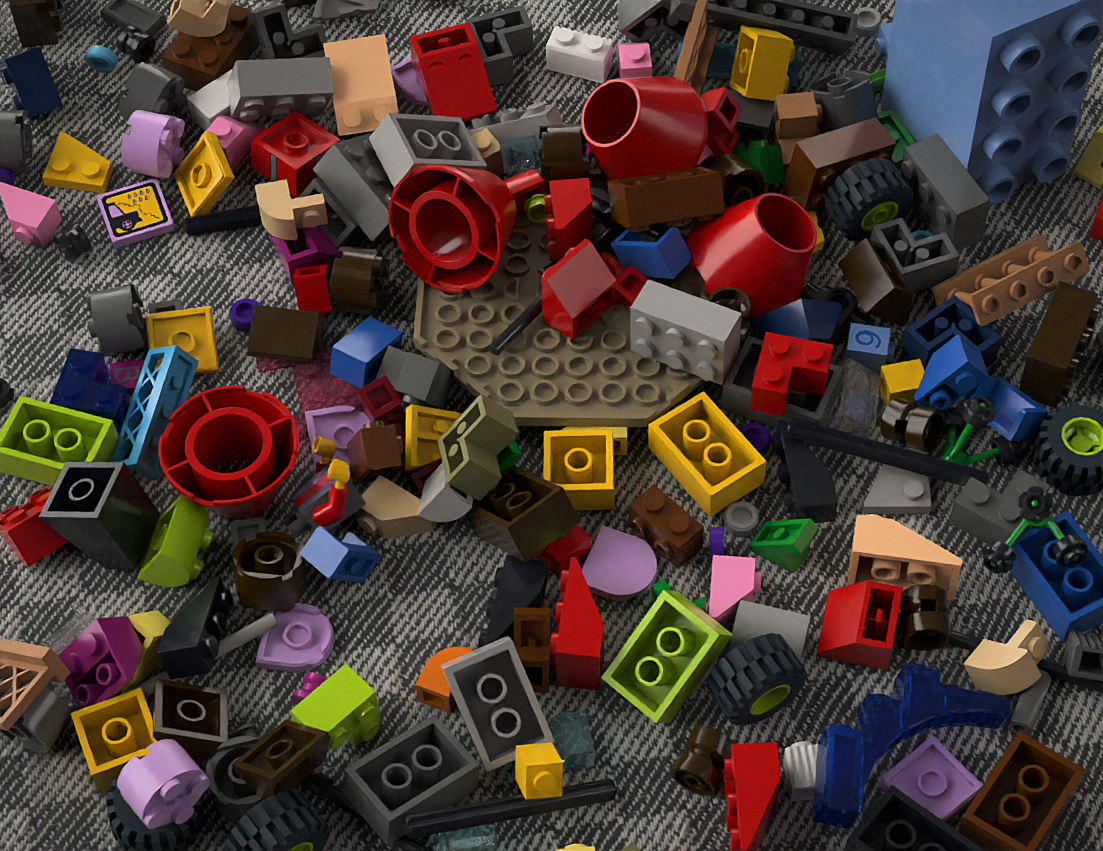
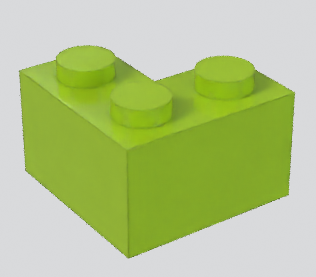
[290,664,382,752]

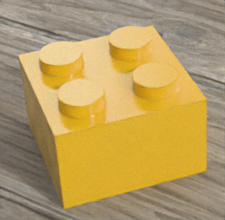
[729,25,795,101]
[543,429,615,510]
[71,687,157,794]

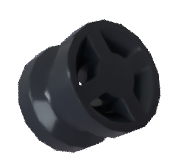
[117,25,156,63]
[53,222,92,262]

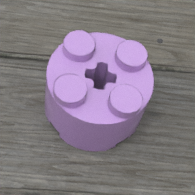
[121,110,185,179]
[117,739,210,829]

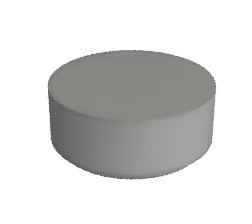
[854,7,882,37]
[724,501,759,537]

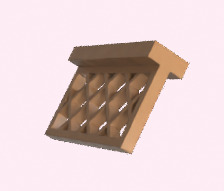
[673,0,719,98]
[0,638,71,731]

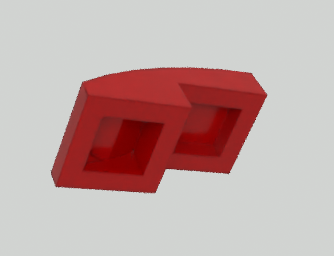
[600,251,648,307]

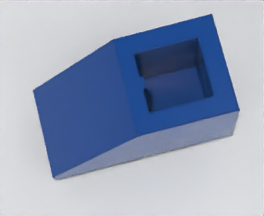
[914,334,989,411]

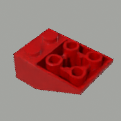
[410,22,497,122]
[549,557,605,691]
[723,742,781,851]

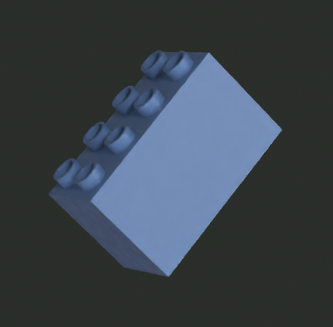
[881,0,1103,205]

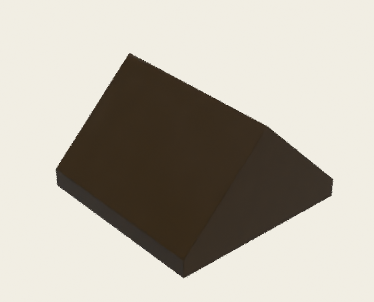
[247,305,329,364]
[153,678,228,761]
[231,720,331,800]

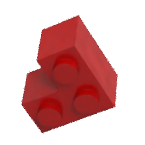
[750,332,833,417]

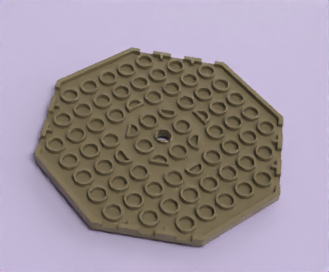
[413,169,743,427]

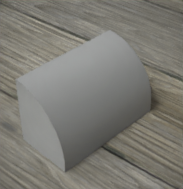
[418,463,473,522]
[729,600,811,662]

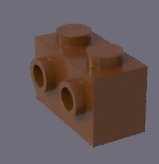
[347,421,403,484]
[629,484,704,569]

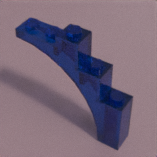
[812,663,1011,829]

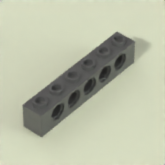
[669,0,858,56]

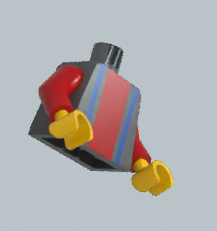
[284,436,366,538]

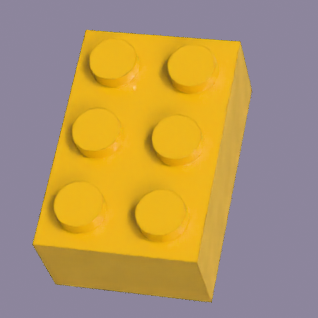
[648,391,766,518]

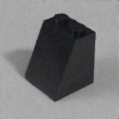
[39,462,161,570]

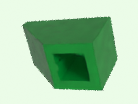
[714,140,785,185]

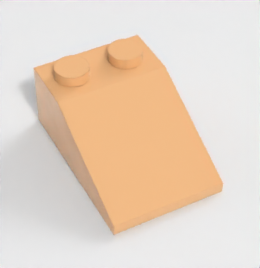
[323,34,399,136]
[847,514,962,601]

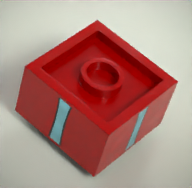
[251,110,341,198]

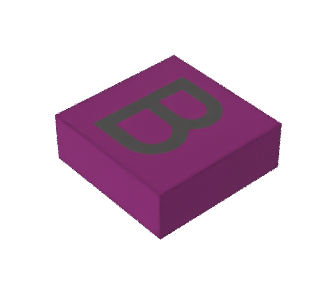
[110,359,144,397]

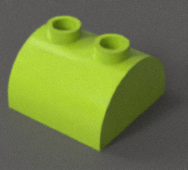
[137,494,213,587]

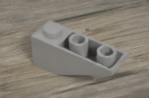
[467,102,563,155]

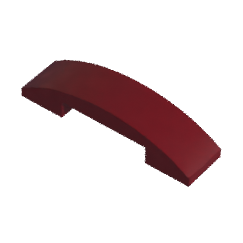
[356,375,441,498]

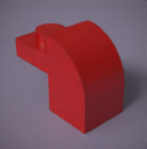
[700,87,743,156]

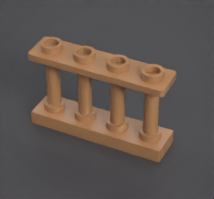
[931,234,1090,326]

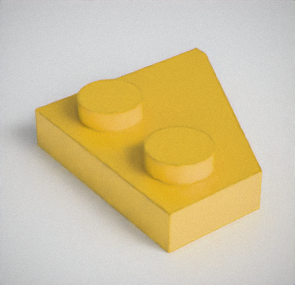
[42,132,113,194]
[405,404,462,471]

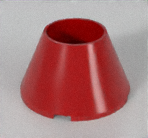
[581,76,708,182]
[388,165,516,293]
[687,193,817,320]
[158,385,299,520]

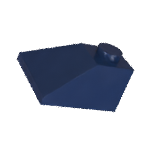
[749,299,842,343]

